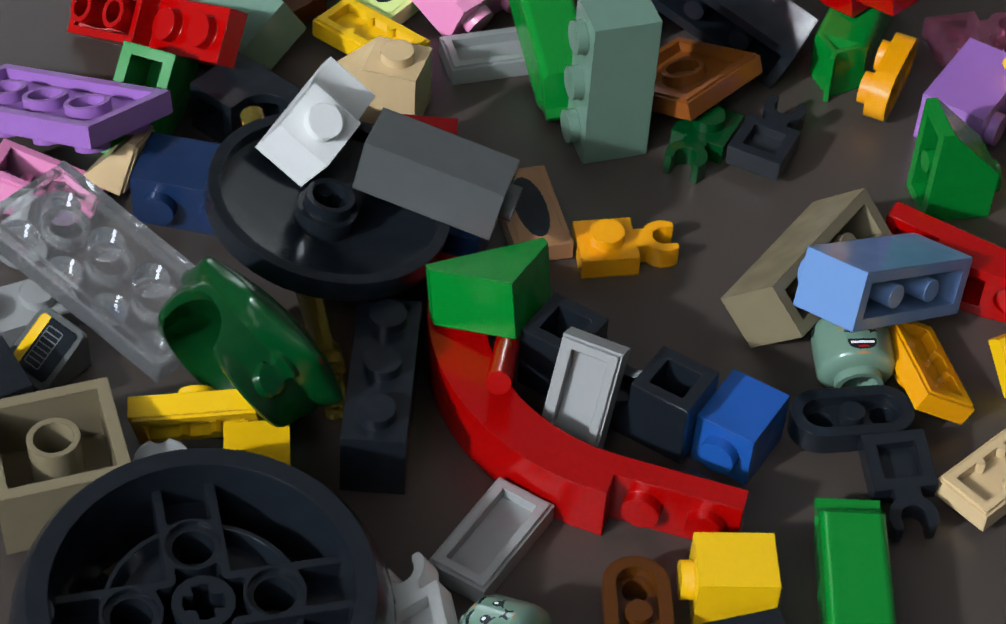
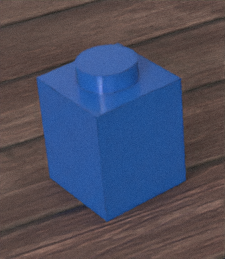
[690,369,790,485]

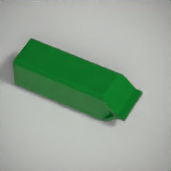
[509,0,577,122]
[810,7,892,102]
[813,497,897,624]

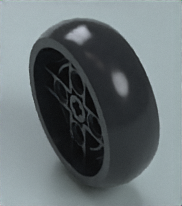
[8,448,396,624]

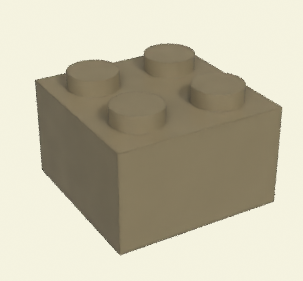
[0,377,131,555]

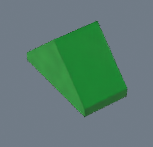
[425,237,551,339]

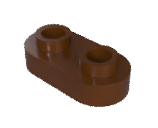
[600,556,675,624]

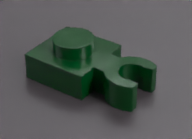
[663,105,744,184]

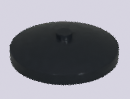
[204,113,450,301]

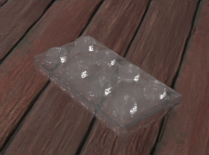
[0,160,195,383]

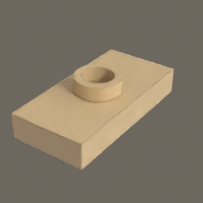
[935,428,1006,532]

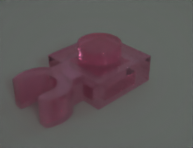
[922,11,1006,67]

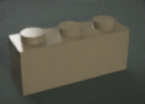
[720,188,892,348]

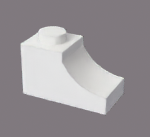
[255,56,375,187]

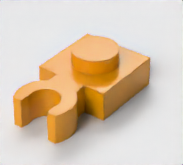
[571,217,680,279]

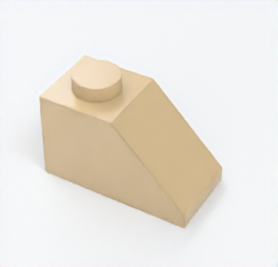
[337,36,433,124]

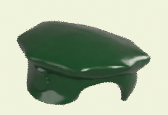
[158,256,343,427]

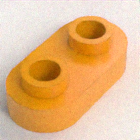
[856,32,919,122]

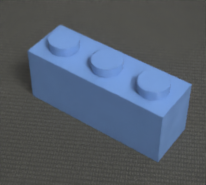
[793,232,973,332]

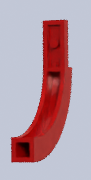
[426,253,749,540]

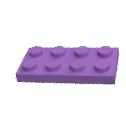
[0,64,173,154]

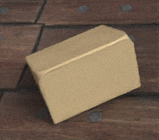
[82,125,155,196]

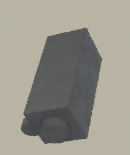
[352,107,523,240]

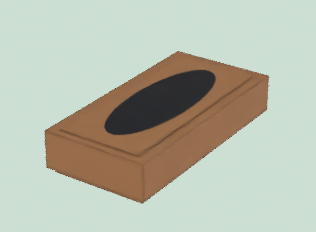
[499,165,574,261]

